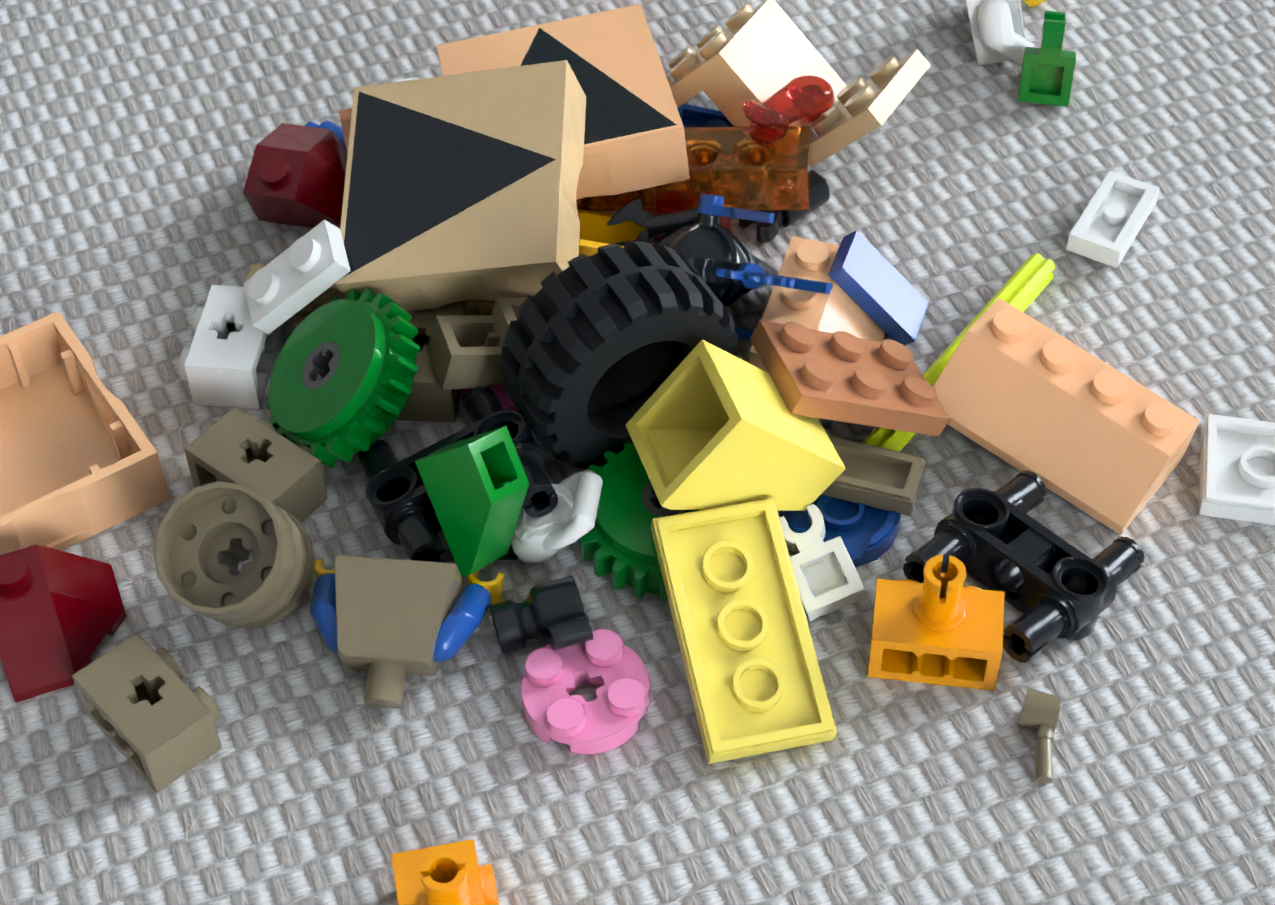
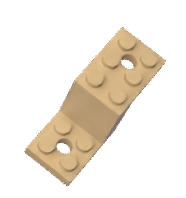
[665,0,931,184]

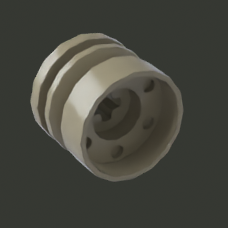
[153,481,315,630]

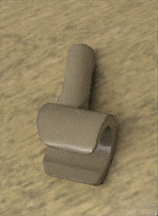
[1018,689,1061,784]

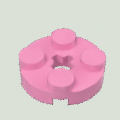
[521,629,650,755]

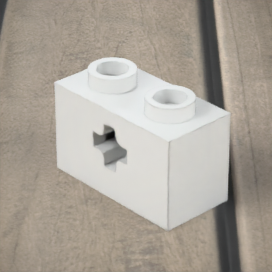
[179,285,285,410]

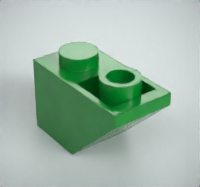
[415,426,529,577]

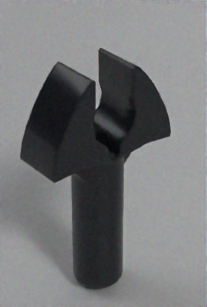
[607,198,698,247]

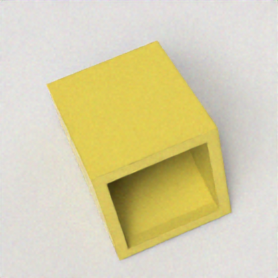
[625,339,846,511]

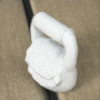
[511,470,603,563]

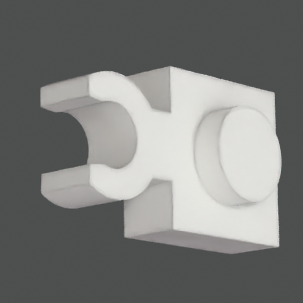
[779,504,867,621]

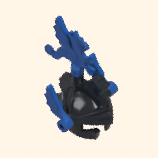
[656,194,833,341]

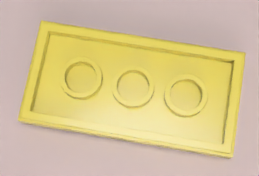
[650,498,837,764]

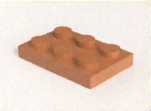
[750,320,950,437]

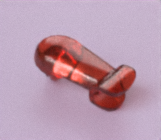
[743,75,834,145]

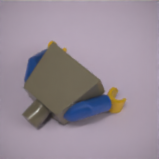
[310,555,504,708]

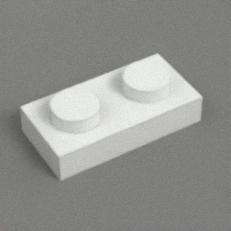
[1066,171,1159,268]
[243,220,351,334]

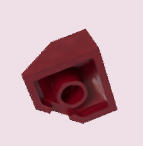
[243,123,347,229]
[0,544,127,703]

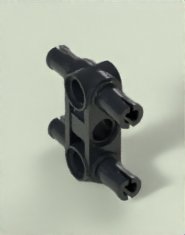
[358,386,558,563]
[903,470,1144,663]

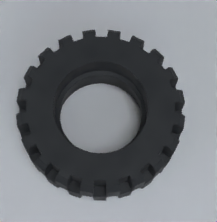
[500,241,737,469]

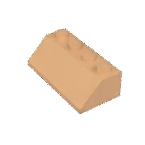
[933,298,1200,535]

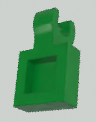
[1018,11,1076,107]

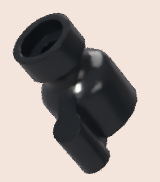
[489,575,594,654]

